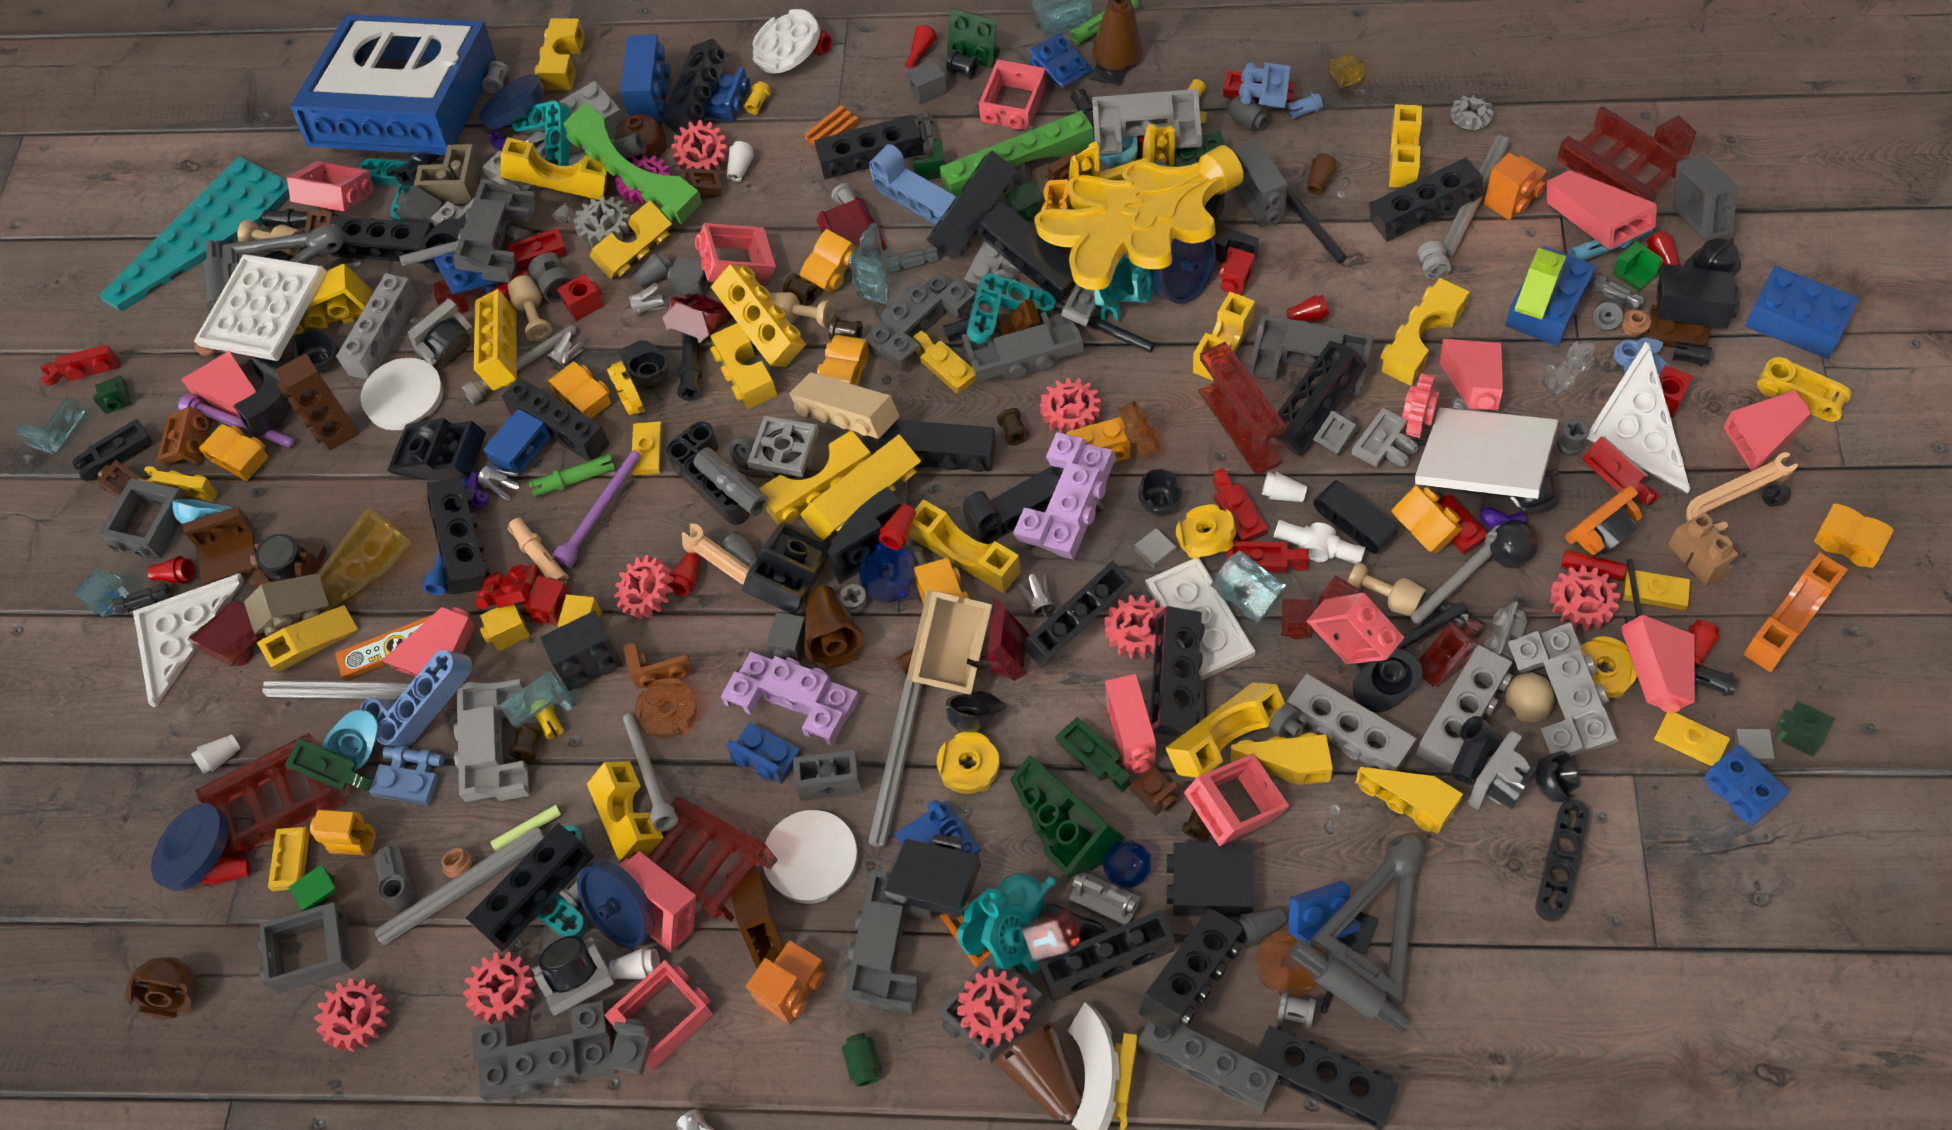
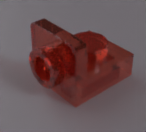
[434,280,469,314]
[1281,599,1313,640]

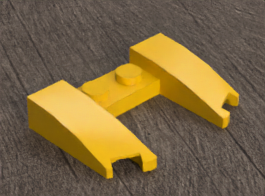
[1069,124,1175,181]

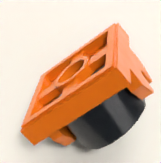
[1564,485,1643,555]

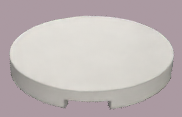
[752,9,820,73]
[361,358,444,430]
[762,810,858,904]

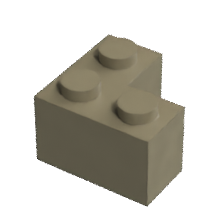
[414,144,482,205]
[244,573,329,636]

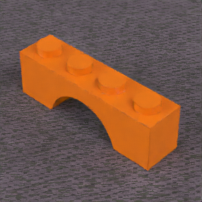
[1743,552,1848,673]

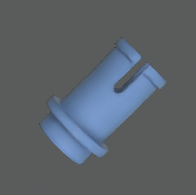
[1287,93,1323,119]

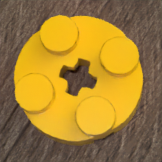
[607,360,645,416]
[1176,504,1237,559]
[1581,636,1637,699]
[937,732,1000,794]

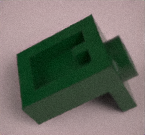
[93,375,132,414]

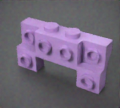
[1013,432,1116,560]
[721,651,860,746]

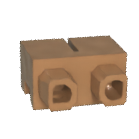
[1668,513,1739,587]

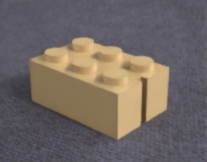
[907,589,992,695]

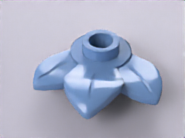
[1613,337,1670,376]

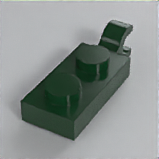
[1055,717,1131,792]
[285,738,374,791]

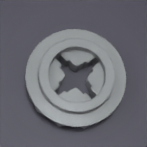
[1450,94,1494,130]

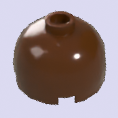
[615,113,667,163]
[124,957,197,1019]

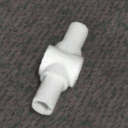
[1273,520,1365,564]

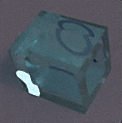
[72,568,129,619]

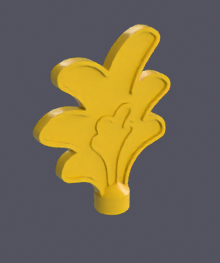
[1034,145,1243,290]

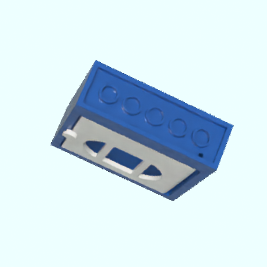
[290,14,496,155]

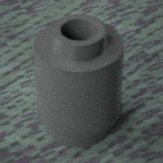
[1228,96,1268,132]

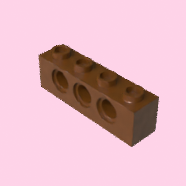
[275,353,359,450]

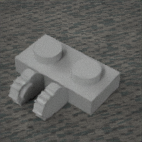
[963,241,1020,290]
[1352,408,1418,468]

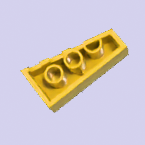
[293,264,374,335]
[800,434,921,540]

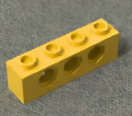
[711,264,806,367]
[474,289,517,391]

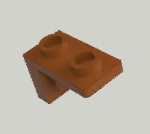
[623,642,694,689]

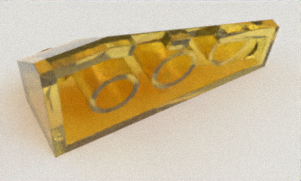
[318,508,413,614]

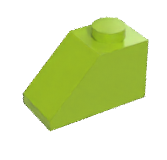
[1514,247,1566,320]

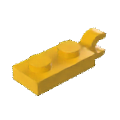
[913,331,976,395]
[139,466,218,502]
[1112,1033,1138,1130]

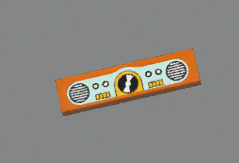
[335,614,433,681]

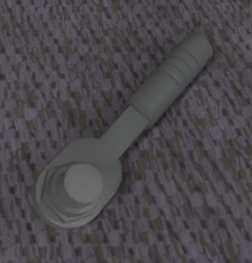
[1012,125,1036,185]

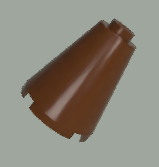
[1092,0,1143,71]
[804,586,865,668]
[995,1021,1082,1123]

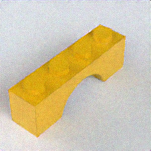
[500,137,609,200]
[1381,278,1470,386]
[758,430,871,525]
[909,499,1021,594]
[1165,682,1285,778]

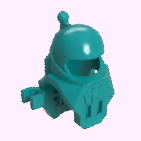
[1094,253,1156,321]
[957,872,1056,974]

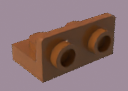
[157,406,212,466]

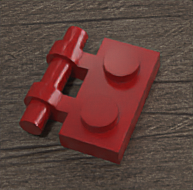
[476,563,540,610]

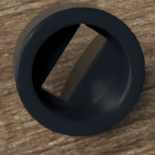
[1762,482,1791,506]

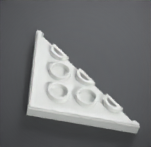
[1585,342,1691,495]
[133,573,245,707]

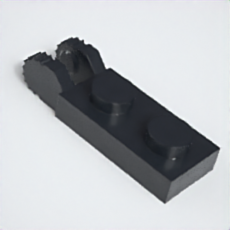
[72,419,153,481]

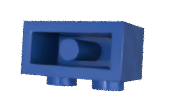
[483,409,551,478]
[1703,744,1790,826]

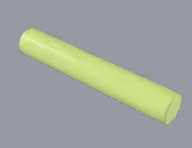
[490,805,562,851]

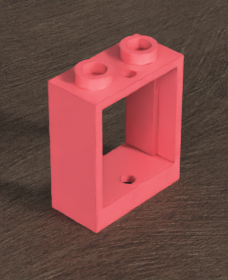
[979,59,1047,130]
[287,161,373,211]
[695,223,776,285]
[1307,593,1405,664]
[1105,674,1156,774]
[1184,753,1289,846]
[619,851,696,953]
[604,960,713,1070]

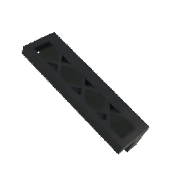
[1264,340,1367,456]

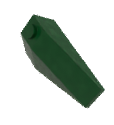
[1010,755,1126,878]

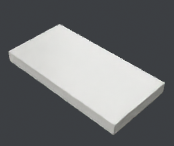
[1145,558,1256,680]

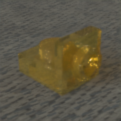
[1327,53,1366,88]

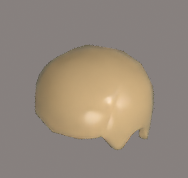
[1505,672,1555,723]

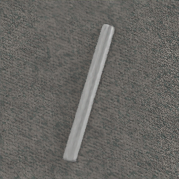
[1443,135,1510,258]
[868,678,922,848]
[262,679,411,699]
[374,827,545,945]

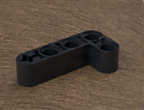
[666,421,750,525]
[963,466,1063,544]

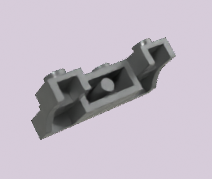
[453,178,537,283]
[863,272,976,371]
[961,306,1084,382]
[1248,314,1374,397]
[844,869,934,1015]
[472,1000,617,1101]

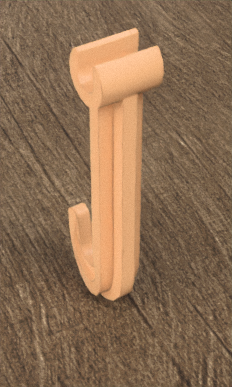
[1686,452,1798,533]
[682,524,750,585]

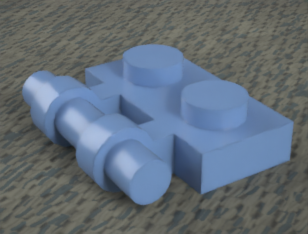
[1239,62,1290,108]
[369,745,444,806]

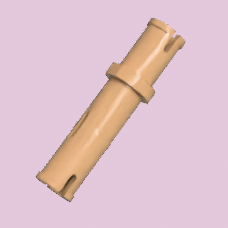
[507,518,569,584]

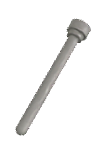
[461,325,577,405]
[1411,525,1500,623]
[623,712,678,831]

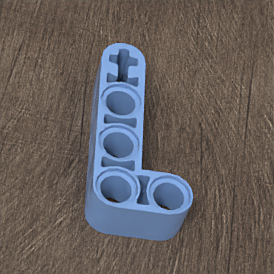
[869,144,956,225]
[360,650,472,747]

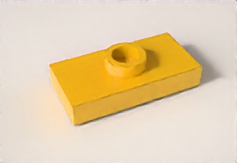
[631,421,663,476]
[1622,569,1690,611]
[1654,712,1730,766]
[268,827,310,891]

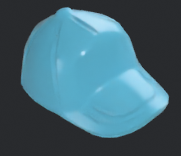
[1099,136,1138,168]
[172,499,232,524]
[322,709,378,771]

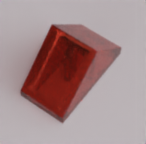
[1419,622,1475,688]

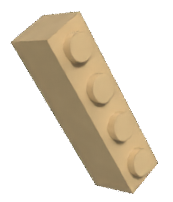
[789,372,900,439]

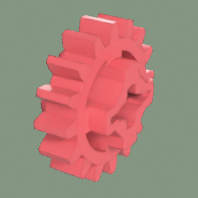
[671,120,728,171]
[1402,373,1439,438]
[1040,378,1101,434]
[614,555,674,620]
[1549,565,1620,631]
[1104,595,1164,659]
[463,952,537,1024]
[957,969,1031,1046]
[314,978,390,1052]

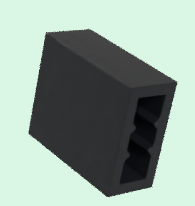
[1656,264,1740,328]
[1167,842,1254,917]

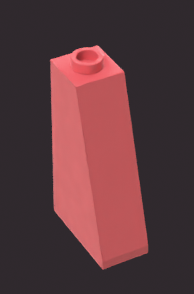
[1547,170,1657,250]

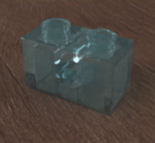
[1210,551,1288,622]

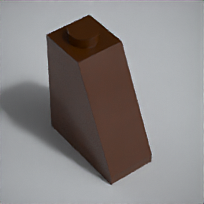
[726,863,784,969]

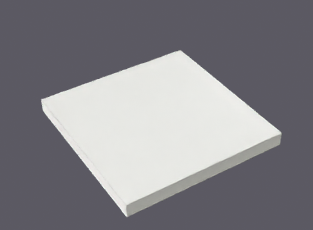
[194,254,327,361]
[1415,407,1558,499]

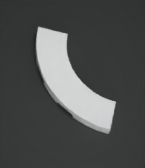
[1068,1002,1120,1130]

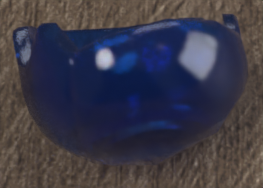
[1103,840,1151,889]

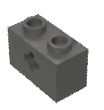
[793,750,862,801]

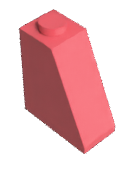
[1439,339,1503,411]
[181,351,257,418]
[1723,390,1811,471]
[384,607,476,677]
[1622,615,1695,712]

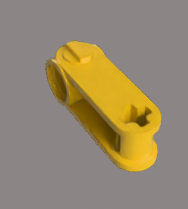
[1757,357,1852,422]

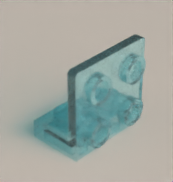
[1030,0,1092,37]
[849,223,890,304]

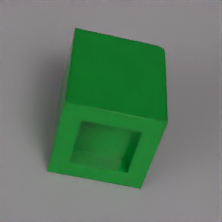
[1613,241,1663,291]
[288,865,337,911]

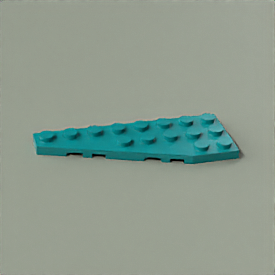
[99,156,290,312]

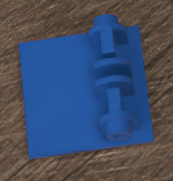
[1028,33,1093,88]
[434,252,499,295]
[894,800,981,854]

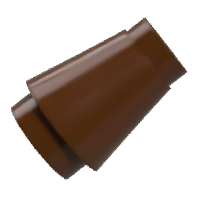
[1306,153,1337,195]

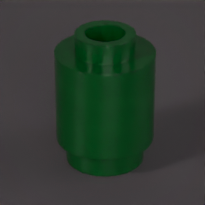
[841,1033,882,1087]

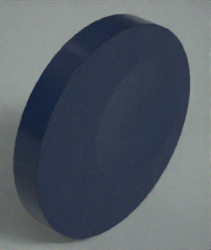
[479,74,545,129]
[1152,237,1216,304]
[151,803,229,891]
[577,860,654,948]

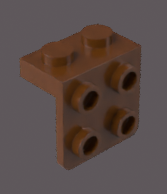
[183,507,256,585]

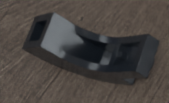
[1205,193,1259,263]
[234,356,292,438]

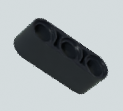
[1313,480,1399,554]

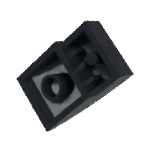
[387,418,487,480]
[828,486,901,585]
[741,521,832,615]

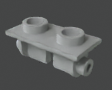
[1483,602,1527,664]
[1069,872,1141,925]

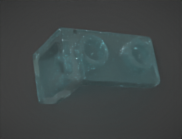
[15,397,84,454]
[500,670,577,728]

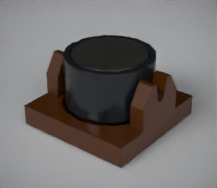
[249,534,327,589]

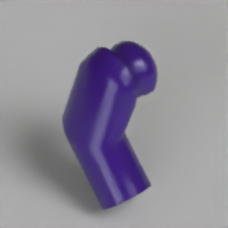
[489,130,507,152]
[465,472,489,508]
[1480,507,1527,529]

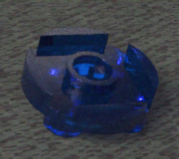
[859,543,915,603]

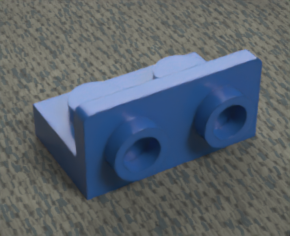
[705,67,750,121]
[726,722,802,784]
[1288,880,1361,947]

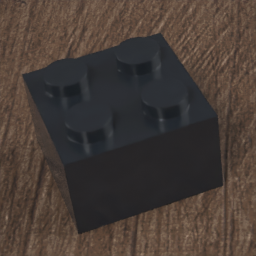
[540,610,623,691]

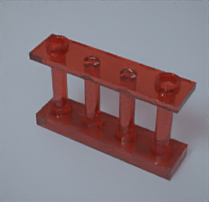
[1557,106,1687,203]
[1199,341,1286,476]
[195,733,343,858]
[630,796,778,922]

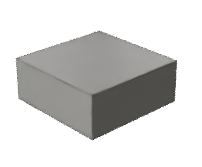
[1134,528,1176,570]
[1733,729,1775,764]

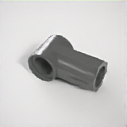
[374,846,417,912]

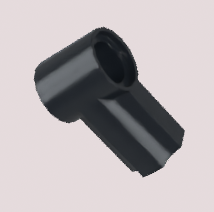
[1450,716,1504,786]

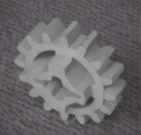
[573,196,630,247]

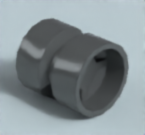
[528,252,573,303]

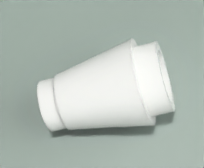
[727,141,754,182]
[1262,471,1307,503]
[191,734,241,774]
[609,947,660,980]

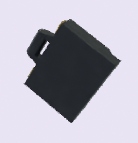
[884,834,981,920]

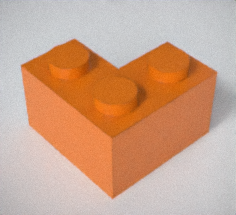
[1484,152,1547,220]
[746,940,826,1025]

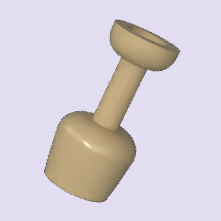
[237,220,305,256]
[508,275,552,342]
[770,292,835,328]
[1346,562,1427,617]

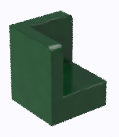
[913,141,945,180]

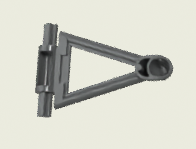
[203,224,345,311]
[1289,834,1425,1034]

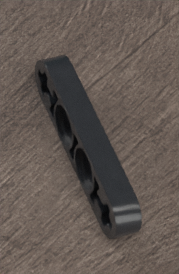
[1535,800,1589,922]

